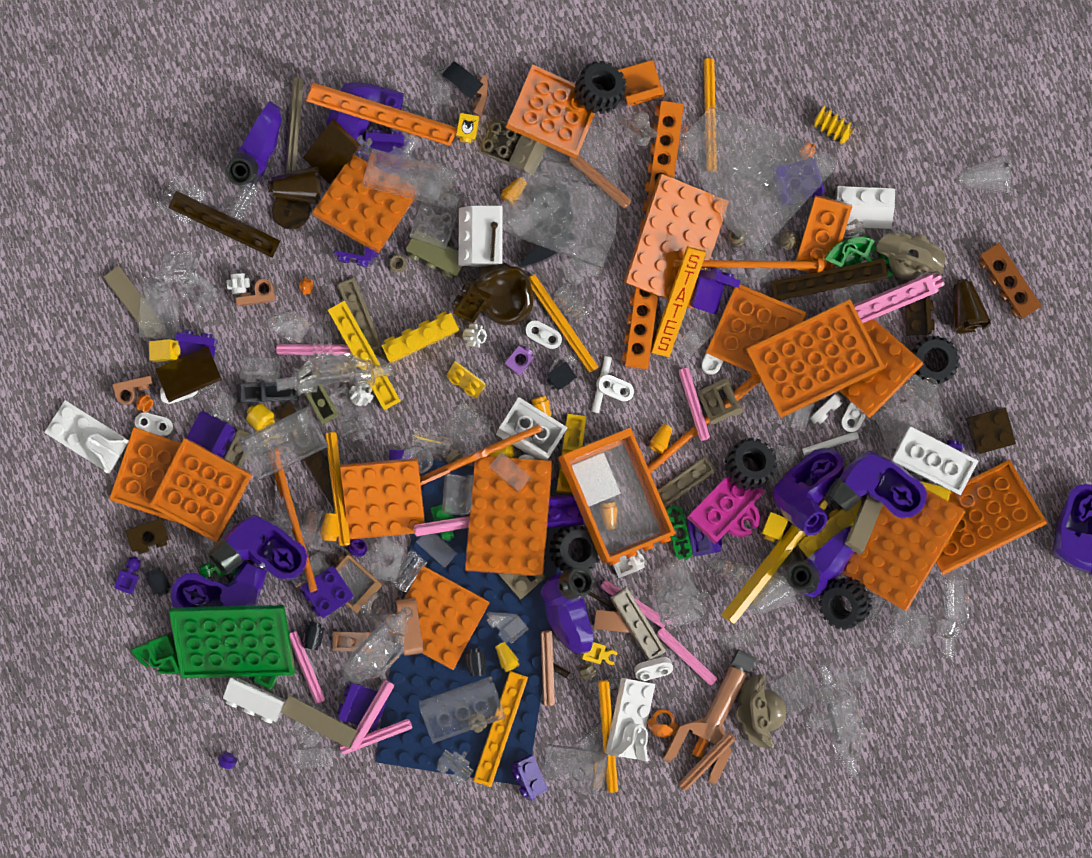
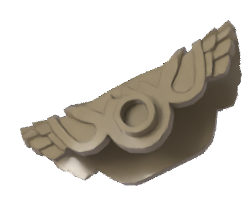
[876,233,946,281]
[736,674,786,748]

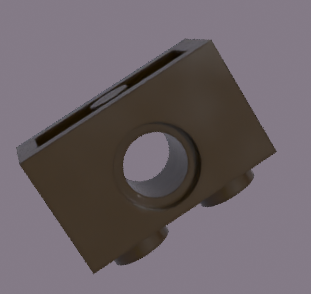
[125,518,171,555]

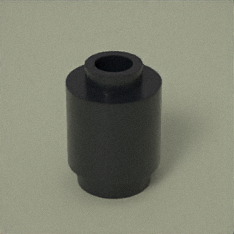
[146,567,171,597]
[302,621,325,651]
[465,648,487,677]

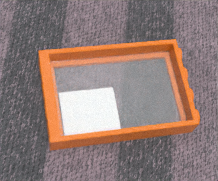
[558,428,676,566]

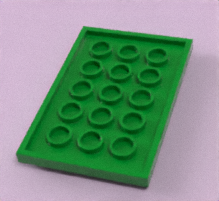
[169,605,295,678]

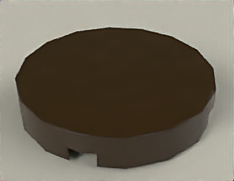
[272,197,311,230]

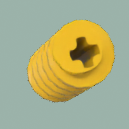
[814,105,856,145]

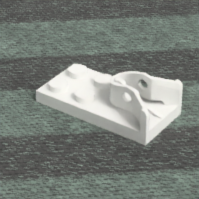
[44,400,129,473]
[891,426,978,495]
[605,678,655,762]

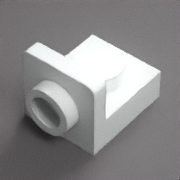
[613,550,645,578]

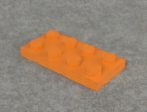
[796,195,852,273]

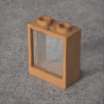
[336,554,383,614]

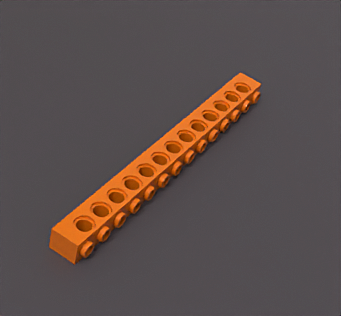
[622,101,684,370]

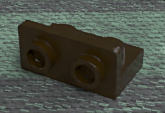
[453,278,491,323]
[905,296,935,336]

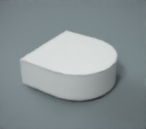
[701,354,723,375]

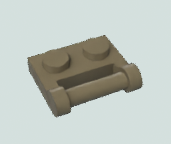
[697,378,743,425]
[498,573,547,599]

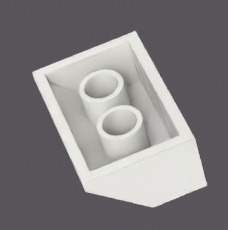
[835,186,895,229]
[459,206,502,267]
[496,397,568,460]
[223,677,286,723]

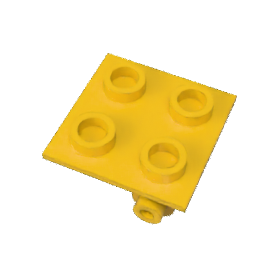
[446,361,486,399]

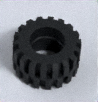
[574,61,626,114]
[911,336,960,385]
[724,438,777,491]
[549,526,600,571]
[819,577,872,630]

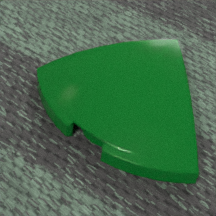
[824,236,875,267]
[131,633,180,674]

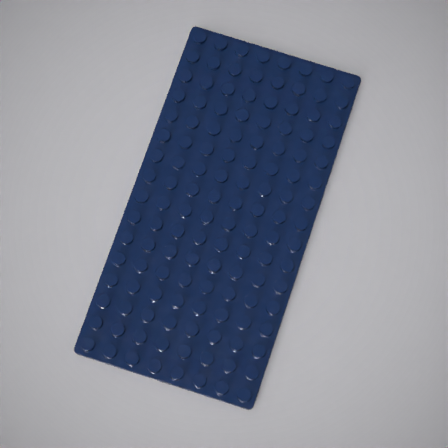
[376,459,570,785]

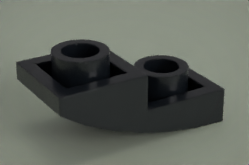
[441,61,484,100]

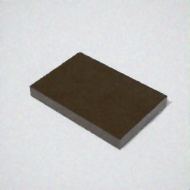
[303,119,362,184]
[155,346,222,402]

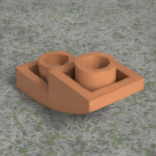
[472,74,488,118]
[594,610,631,633]

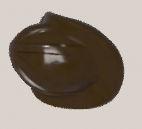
[474,261,533,325]

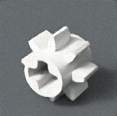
[226,274,250,294]
[463,324,487,348]
[349,382,374,406]

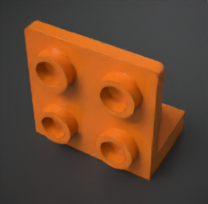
[618,60,665,107]

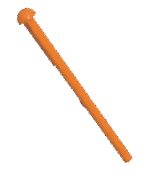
[673,258,825,272]
[647,373,761,474]
[420,424,542,485]
[268,447,318,592]

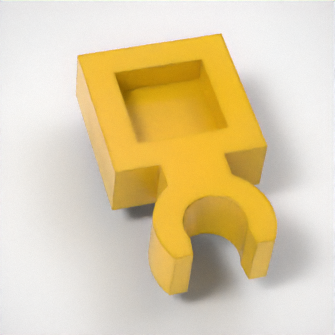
[581,642,618,665]

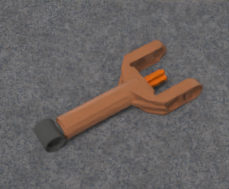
[663,649,756,785]

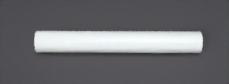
[591,356,612,413]
[802,431,859,456]

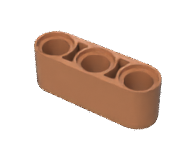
[396,597,424,656]

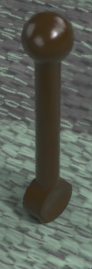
[490,221,498,262]
[588,592,616,611]

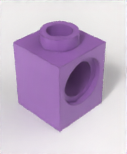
[505,346,534,376]

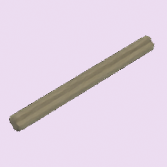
[284,77,304,174]

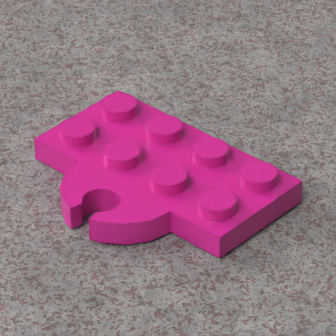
[687,477,766,544]

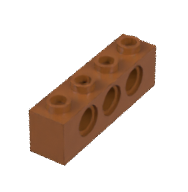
[978,242,1042,320]

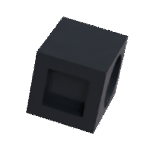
[546,362,577,391]

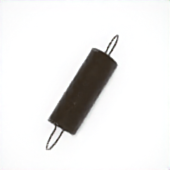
[553,663,574,680]

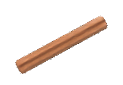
[569,154,631,208]
[541,630,555,706]
[679,732,735,791]

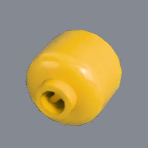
[246,404,275,432]

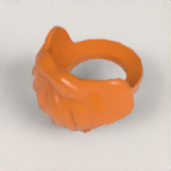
[647,709,679,738]

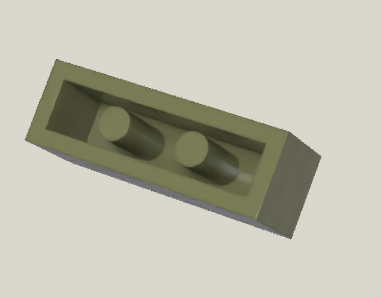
[406,230,463,279]
[295,365,340,425]

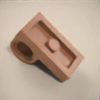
[236,279,276,307]
[113,376,154,405]
[333,631,374,652]

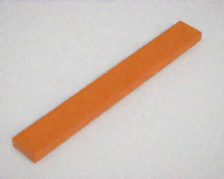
[306,82,457,146]

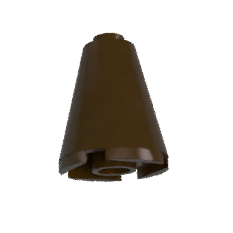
[267,166,320,205]
[953,279,991,334]

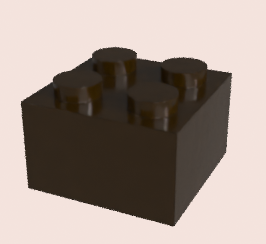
[966,407,1016,455]

